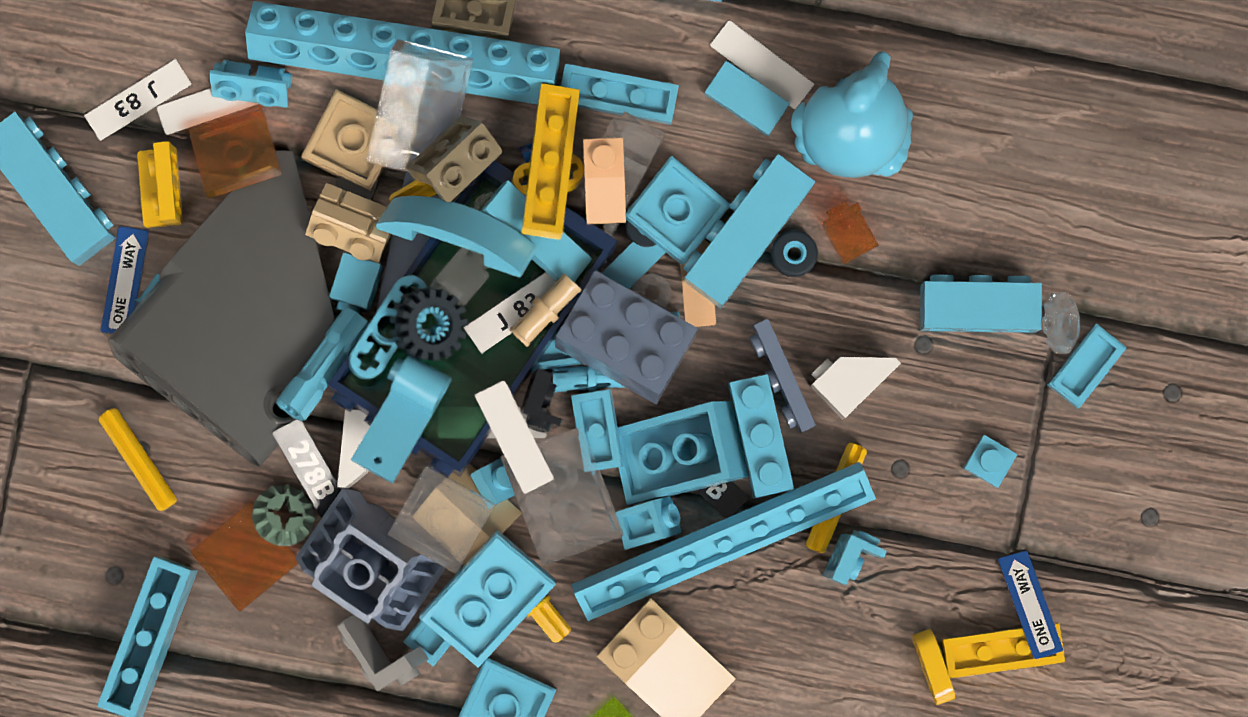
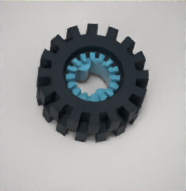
[390,288,468,361]

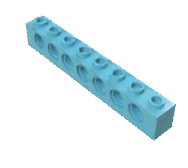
[245,1,560,104]

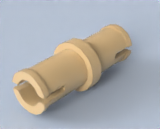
[509,273,582,347]

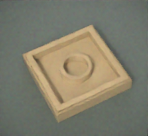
[301,89,406,191]

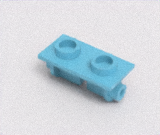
[210,60,292,108]

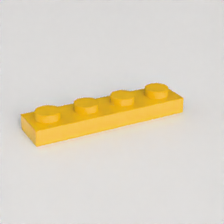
[521,83,580,240]

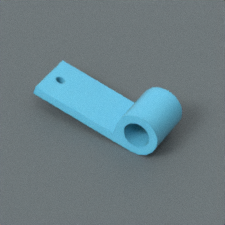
[351,355,452,484]

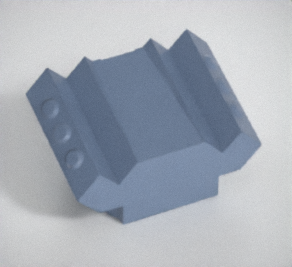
[295,488,451,631]

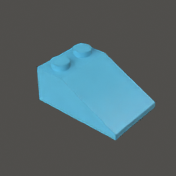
[618,401,749,505]

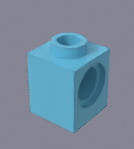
[329,252,384,314]

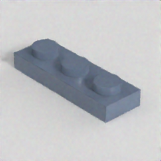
[749,319,816,434]

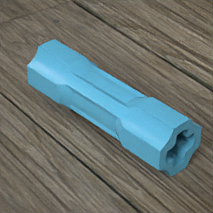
[275,308,369,422]

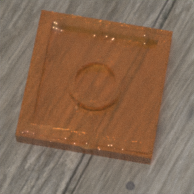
[188,106,282,199]
[190,502,298,612]

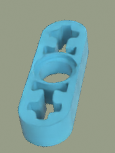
[348,276,427,379]

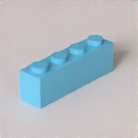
[0,112,116,266]
[683,154,815,309]
[97,557,198,717]

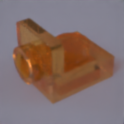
[821,201,879,265]

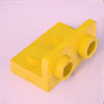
[137,141,183,228]

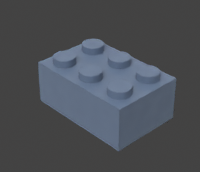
[555,270,698,405]

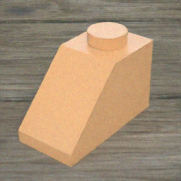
[583,138,626,224]

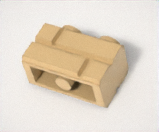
[305,183,391,263]

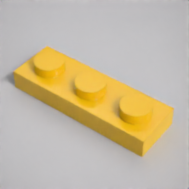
[941,623,1065,678]

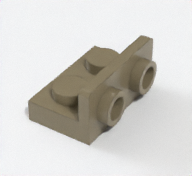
[432,0,516,41]
[405,116,502,203]

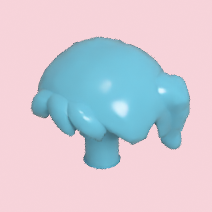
[791,51,913,178]

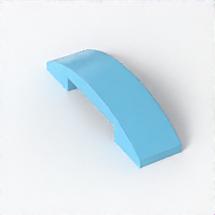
[376,196,536,278]

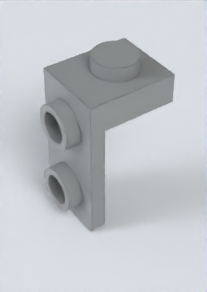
[337,614,429,692]

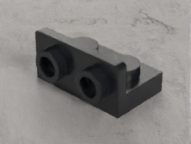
[520,369,562,434]

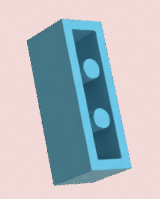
[920,275,1042,333]
[728,374,794,499]

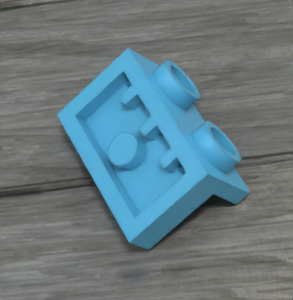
[822,530,887,585]

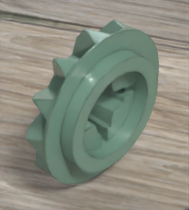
[252,484,315,546]

